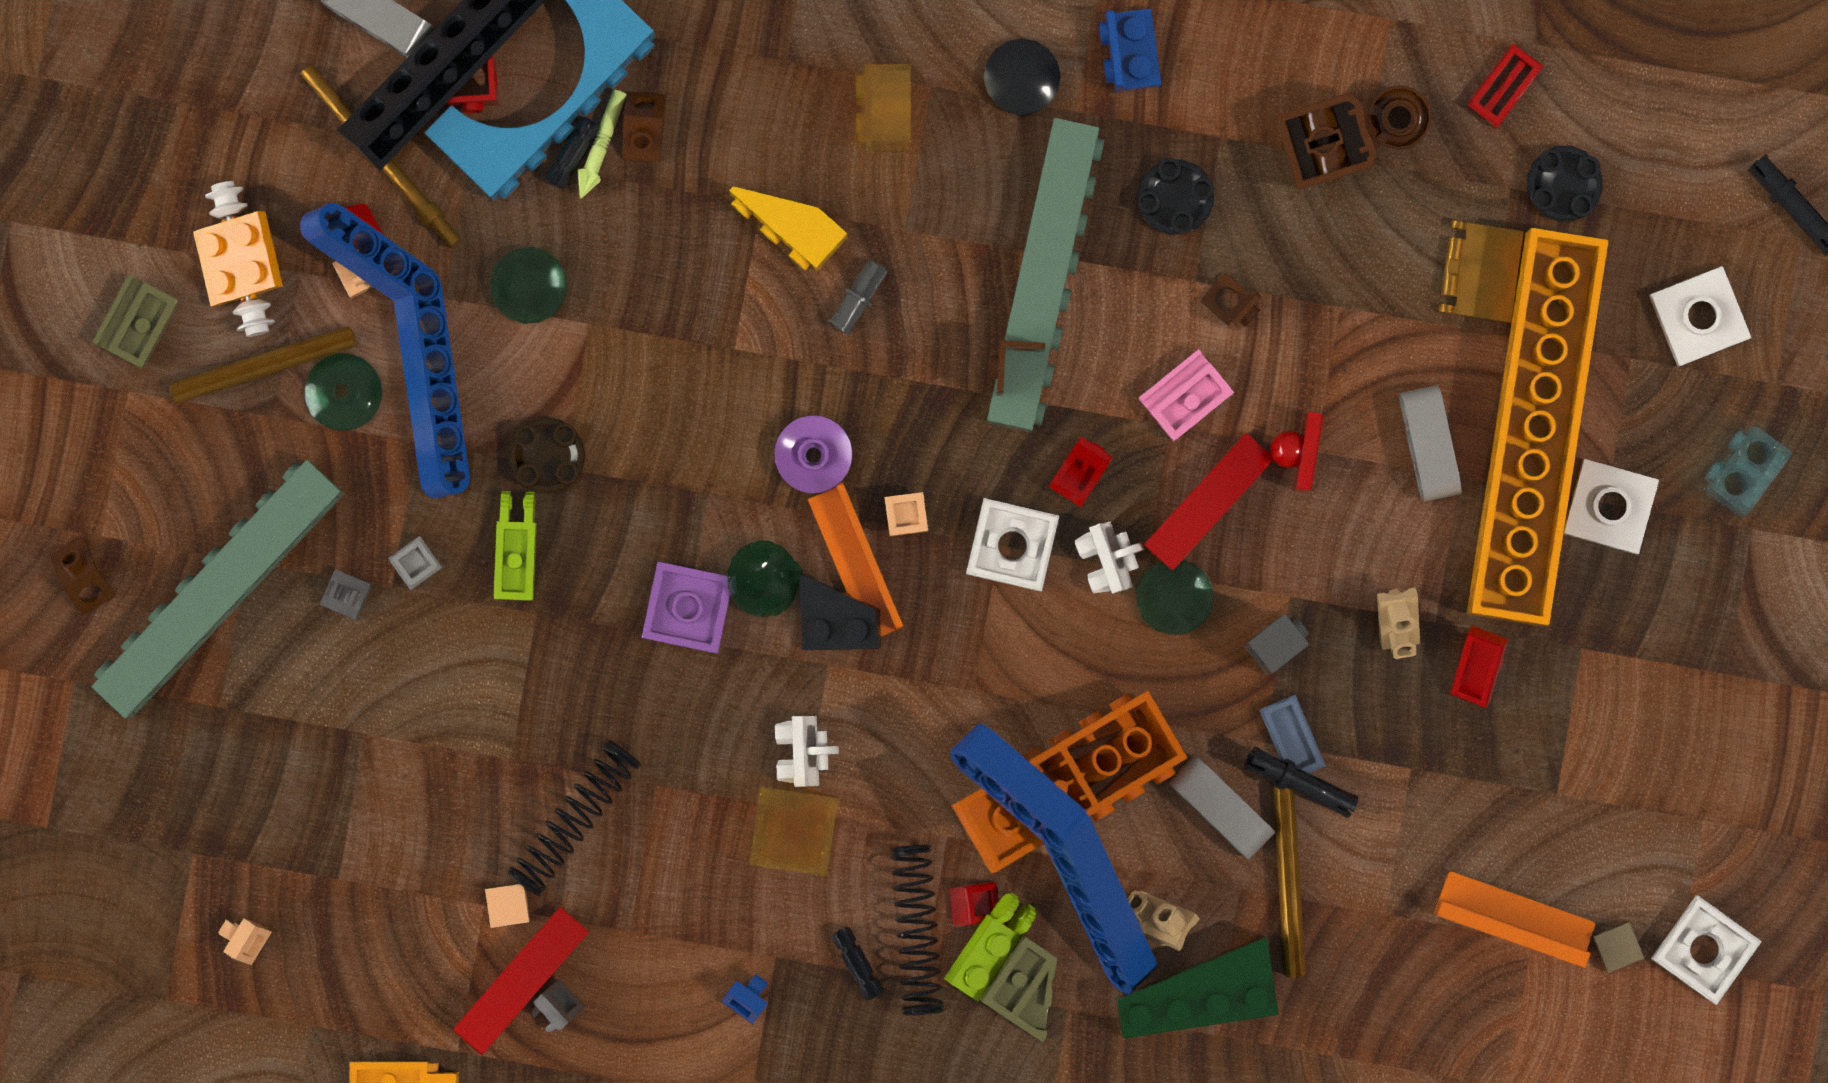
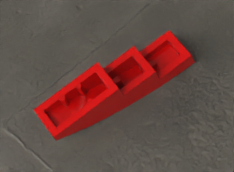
[1144,432,1273,571]
[452,907,589,1056]

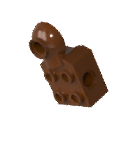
[1275,85,1432,190]

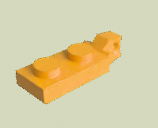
[349,1061,459,1083]

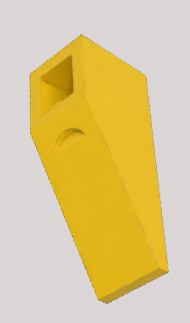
[729,186,848,272]

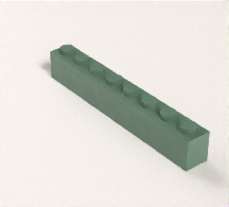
[986,118,1105,433]
[91,460,345,719]

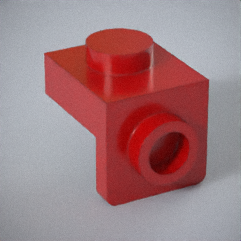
[1048,437,1113,507]

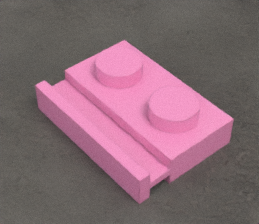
[1138,349,1234,442]

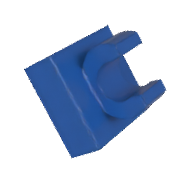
[721,974,768,1025]

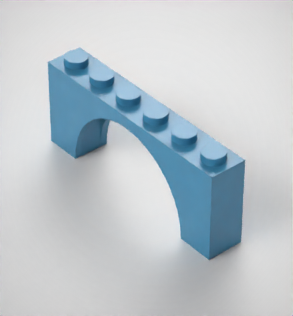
[425,0,656,202]

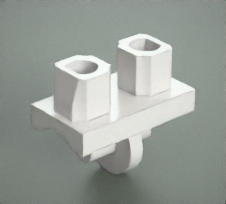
[1075,521,1144,594]
[775,716,839,787]

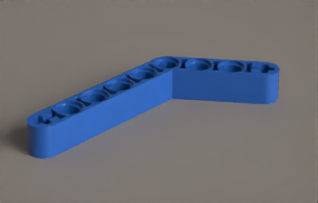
[300,203,470,499]
[950,724,1157,994]

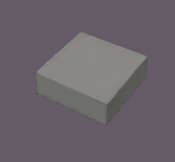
[388,536,443,590]

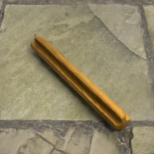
[169,327,357,403]
[1273,787,1306,978]

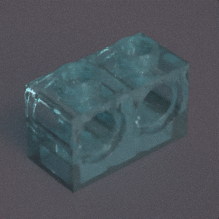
[1703,425,1793,518]

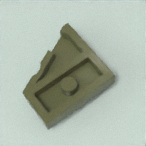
[980,935,1057,1042]

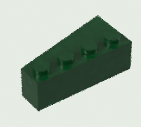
[1116,936,1279,1039]

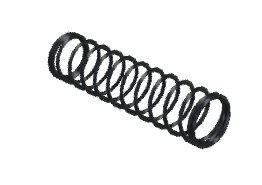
[507,740,641,896]
[890,844,944,1016]

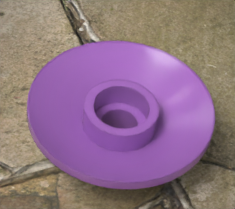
[774,416,852,493]

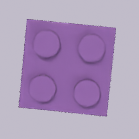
[641,562,734,654]

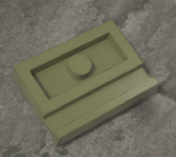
[92,274,180,370]

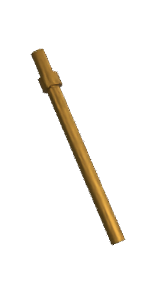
[300,64,462,249]

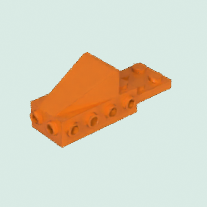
[952,691,1187,874]

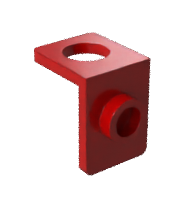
[445,56,499,114]

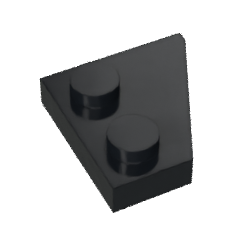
[800,575,881,650]

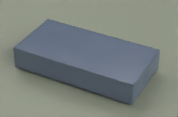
[1259,695,1326,773]

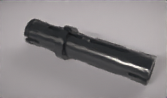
[1747,154,1828,256]
[1244,746,1358,818]

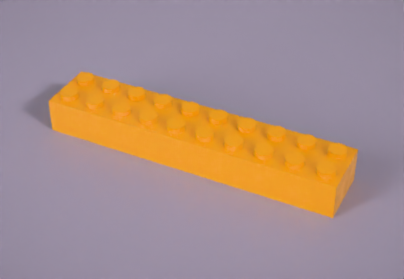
[1466,228,1609,627]

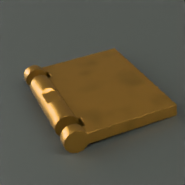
[1438,220,1524,323]

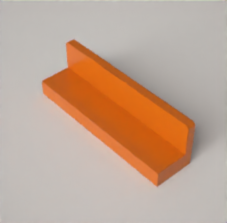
[808,483,903,637]
[1433,871,1595,968]

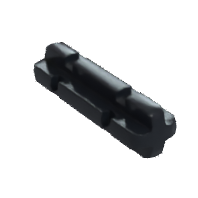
[546,117,599,189]
[832,927,883,1001]

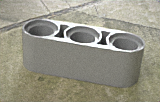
[321,0,435,58]
[1399,384,1462,502]
[1167,754,1276,861]

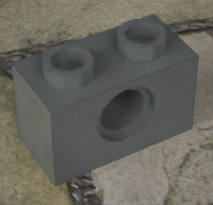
[1243,614,1310,675]

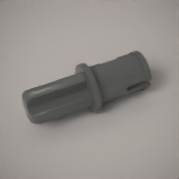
[828,260,887,335]

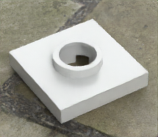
[1649,266,1752,367]
[1563,459,1659,555]
[966,498,1059,592]
[1651,895,1762,1005]

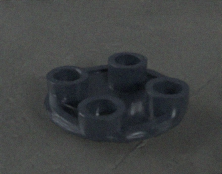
[983,38,1061,117]
[1527,145,1603,222]
[1138,158,1214,235]

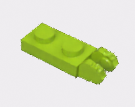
[494,491,537,601]
[944,893,1037,1001]

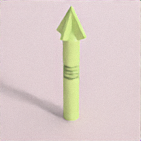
[578,89,627,199]

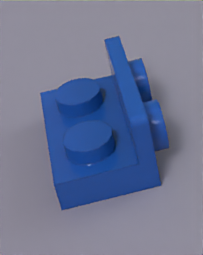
[1099,8,1161,93]

